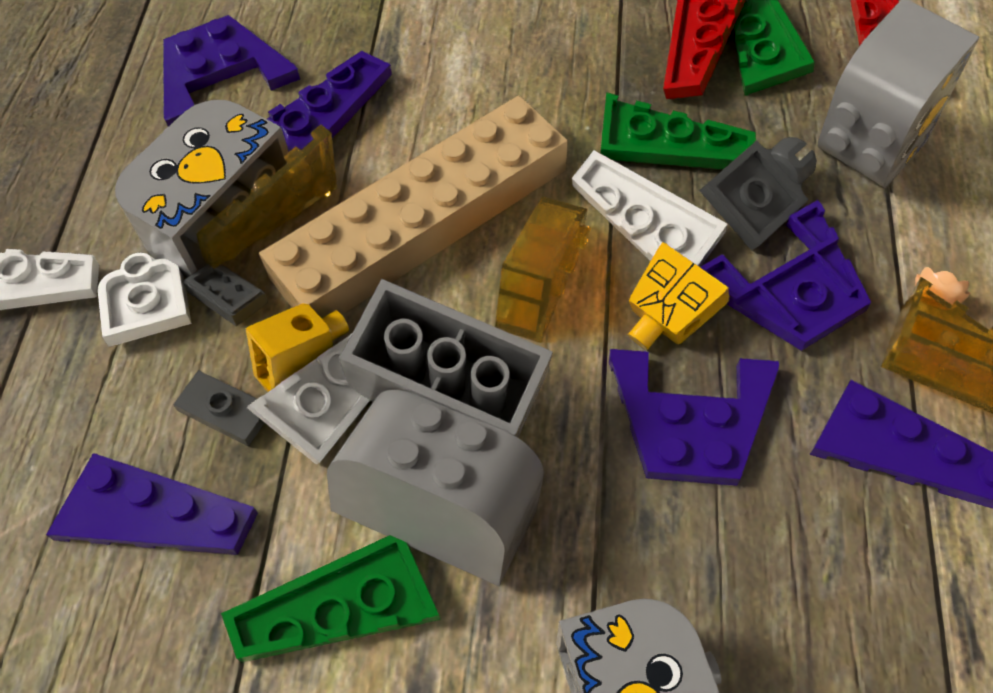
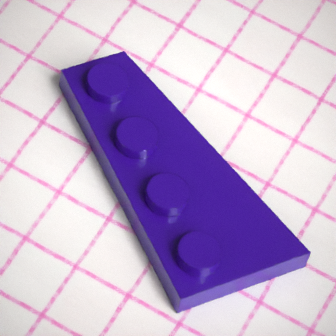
[267,51,392,169]
[810,380,993,509]
[46,453,258,555]

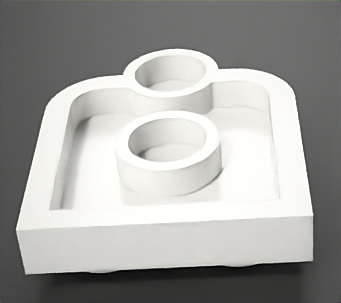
[98,253,192,347]

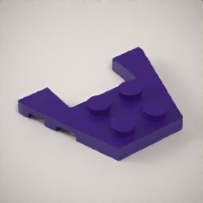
[163,15,300,127]
[700,200,871,351]
[609,349,779,486]

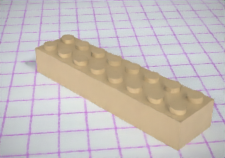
[259,95,568,318]

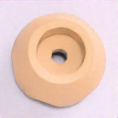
[915,267,971,309]

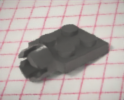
[699,137,817,251]

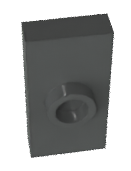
[182,259,268,326]
[173,370,265,447]

